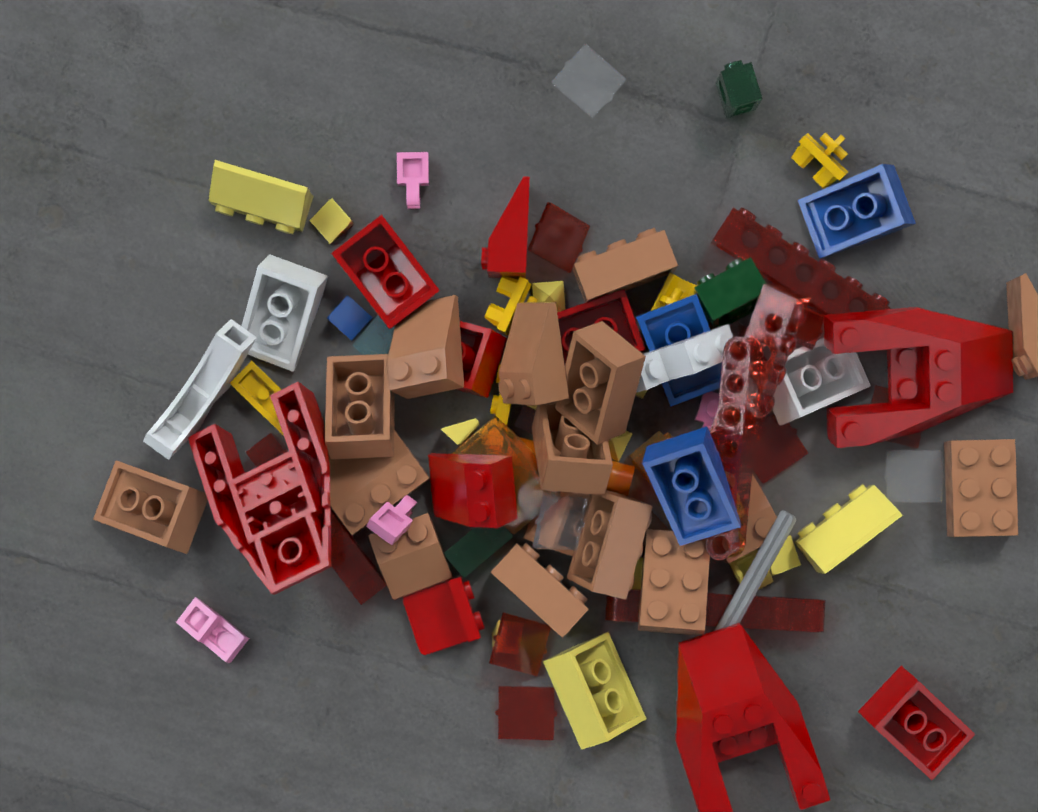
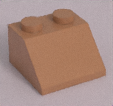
[368,513,453,600]

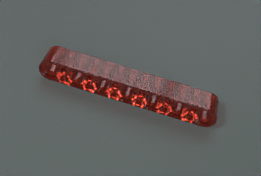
[706,336,763,560]
[605,589,826,632]

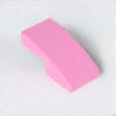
[176,597,250,663]

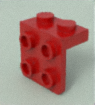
[403,576,485,655]

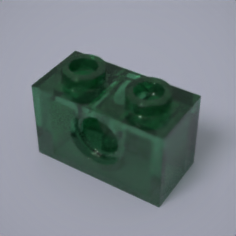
[716,60,763,119]
[443,525,513,578]

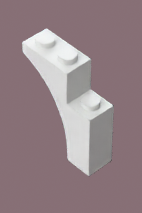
[143,319,257,460]
[636,324,739,393]

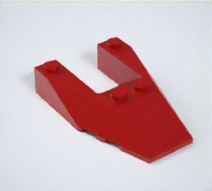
[824,307,1013,448]
[188,382,331,595]
[675,623,830,812]

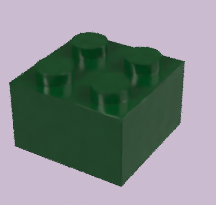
[694,257,770,330]

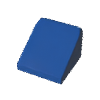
[327,295,373,341]

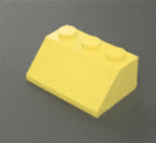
[209,160,314,235]
[794,484,903,574]
[543,632,646,750]

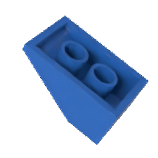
[798,164,916,259]
[636,294,731,406]
[642,426,741,546]

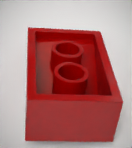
[481,176,530,279]
[331,214,440,329]
[456,321,507,398]
[428,453,518,528]
[858,665,975,780]

